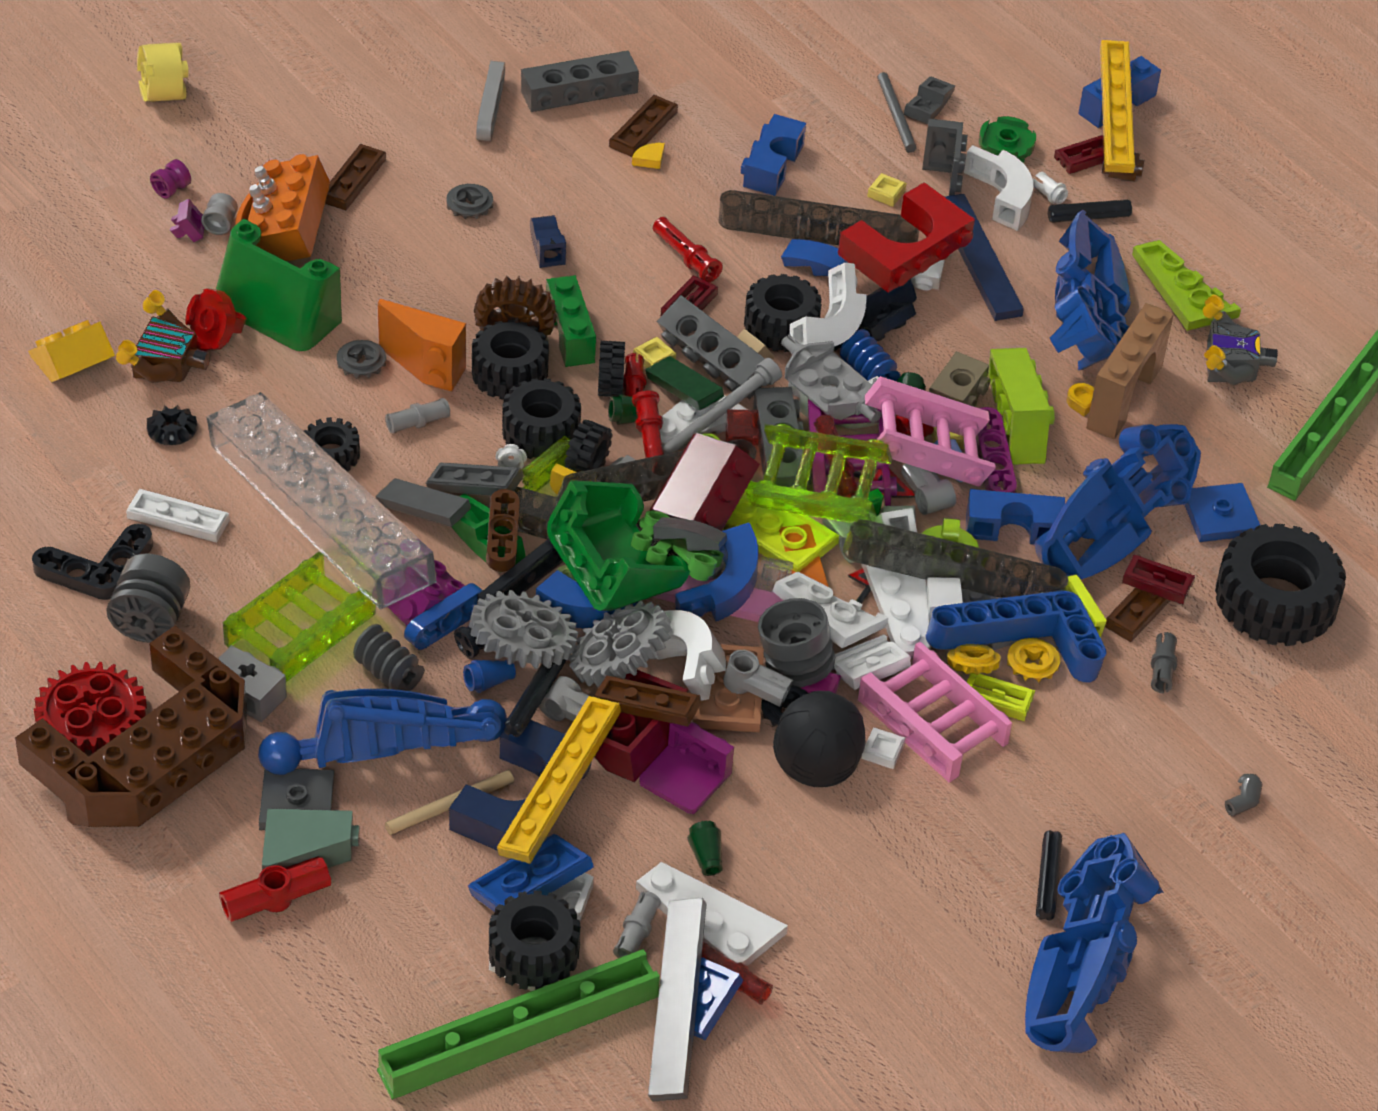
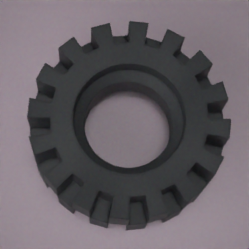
[598,341,625,397]
[302,417,360,476]
[564,420,613,479]

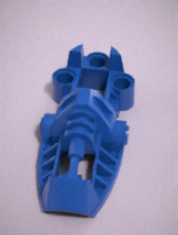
[1050,210,1131,370]
[1035,424,1201,581]
[1025,833,1164,1053]

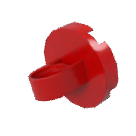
[185,288,247,351]

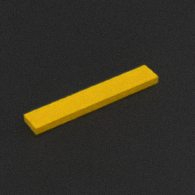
[1100,40,1135,173]
[497,696,621,864]

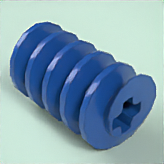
[840,329,901,381]

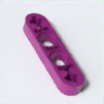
[976,407,1017,493]

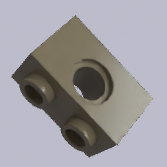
[929,351,991,407]

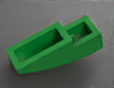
[452,494,526,573]

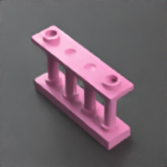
[865,376,996,487]
[858,642,1012,783]

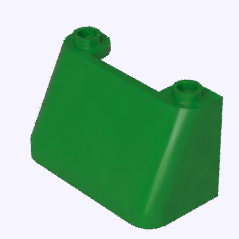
[216,218,342,351]
[547,480,690,611]

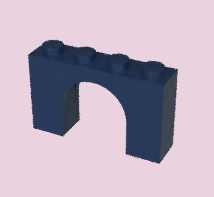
[449,720,592,851]

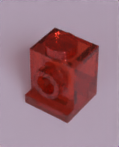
[725,409,759,457]

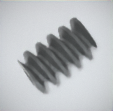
[353,624,425,691]

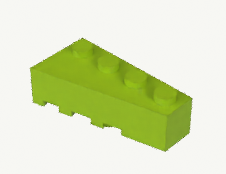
[988,348,1055,465]

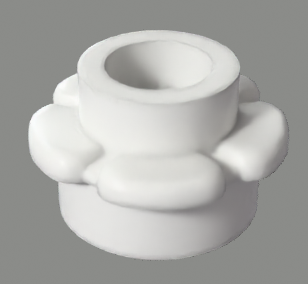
[495,444,527,469]

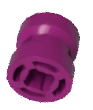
[150,159,192,199]

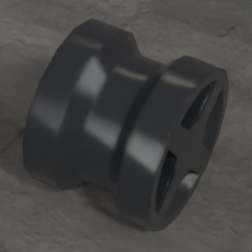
[454,626,486,659]

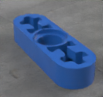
[404,583,483,650]

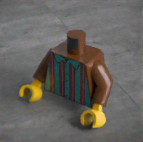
[116,290,210,383]

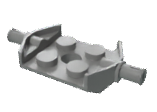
[781,335,881,423]

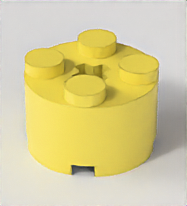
[137,42,188,102]

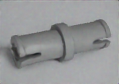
[385,398,450,434]
[613,891,661,958]

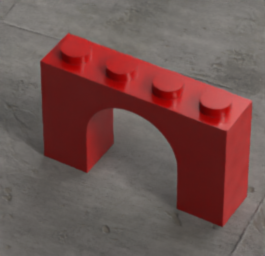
[838,182,975,293]

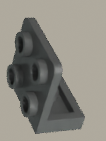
[922,119,968,196]

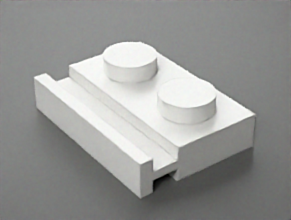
[832,635,911,690]

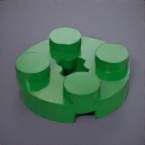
[979,116,1036,163]

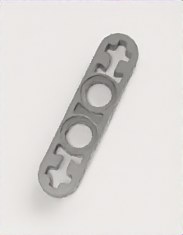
[476,61,505,141]

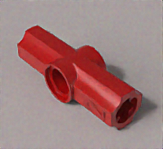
[219,856,331,922]

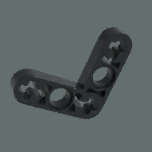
[32,523,153,600]

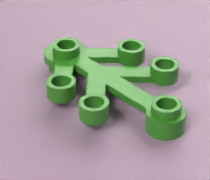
[631,511,724,581]

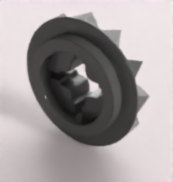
[446,184,493,219]
[337,340,386,379]

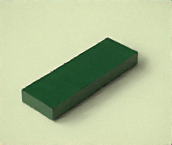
[645,356,724,411]

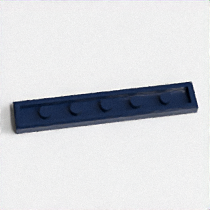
[944,194,1024,321]

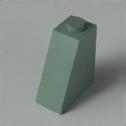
[262,809,360,870]

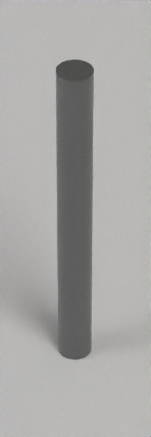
[877,72,916,153]

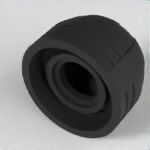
[773,691,866,787]

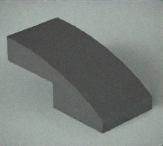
[904,76,955,124]
[653,517,727,551]

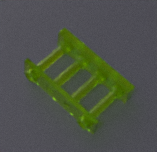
[745,424,892,527]
[222,552,376,682]

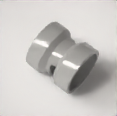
[201,193,238,235]

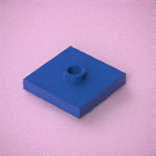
[1184,483,1260,542]

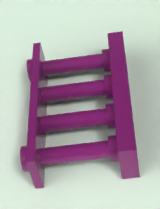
[808,399,897,513]

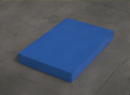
[468,834,594,912]

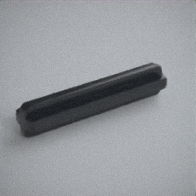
[1047,199,1132,222]
[1036,830,1063,921]

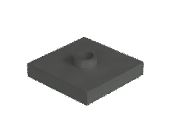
[259,769,335,830]

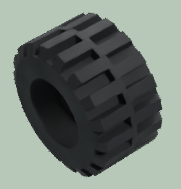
[744,274,822,352]
[472,320,549,400]
[502,378,581,460]
[489,890,581,990]

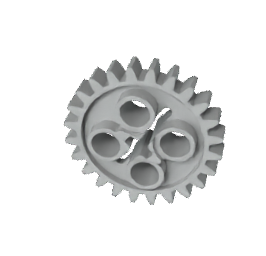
[469,590,578,669]
[569,601,672,687]

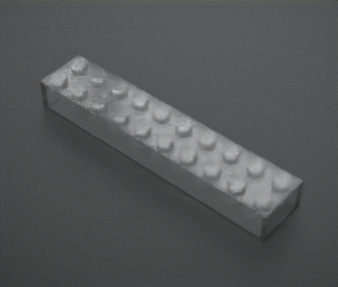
[206,392,437,610]

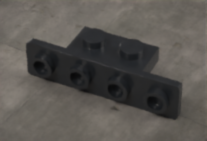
[834,279,917,351]

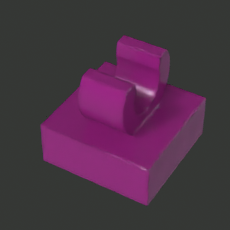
[170,199,205,242]

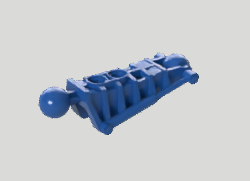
[258,689,507,775]

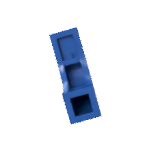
[675,522,758,622]
[536,570,638,629]

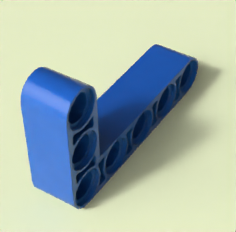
[925,591,1106,683]

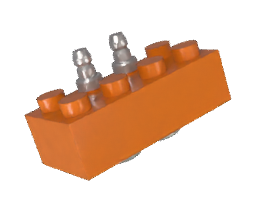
[235,154,330,261]

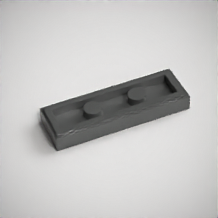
[426,462,524,496]
[375,478,471,527]

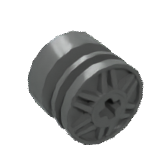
[106,553,191,643]
[758,598,836,687]

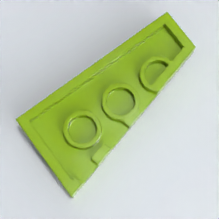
[1132,240,1241,331]

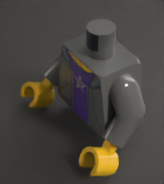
[1203,295,1278,385]

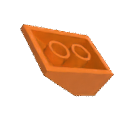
[378,299,466,392]

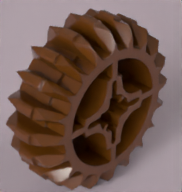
[474,276,557,338]

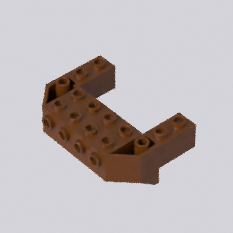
[15,625,247,827]

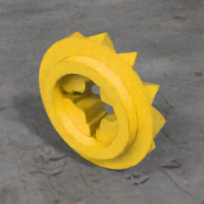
[1007,638,1060,683]
[948,644,1001,675]

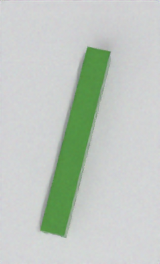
[1267,330,1378,501]
[377,949,660,1100]

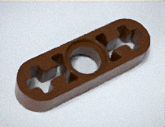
[486,489,520,572]

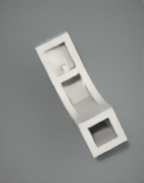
[964,145,1033,231]
[790,263,866,354]
[655,610,726,701]

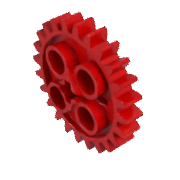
[34,662,147,754]

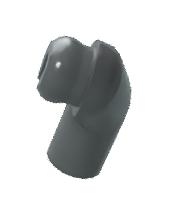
[1225,773,1263,816]

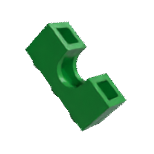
[546,275,596,367]

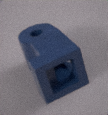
[530,215,566,268]

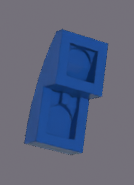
[781,239,848,276]

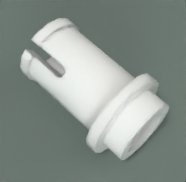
[1033,172,1068,204]

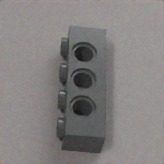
[521,50,639,112]
[656,295,765,400]
[753,387,812,499]

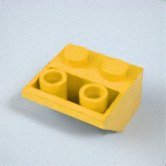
[28,320,115,382]

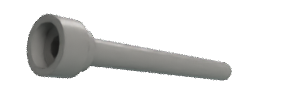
[662,358,782,456]

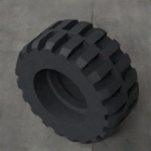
[1215,524,1346,646]

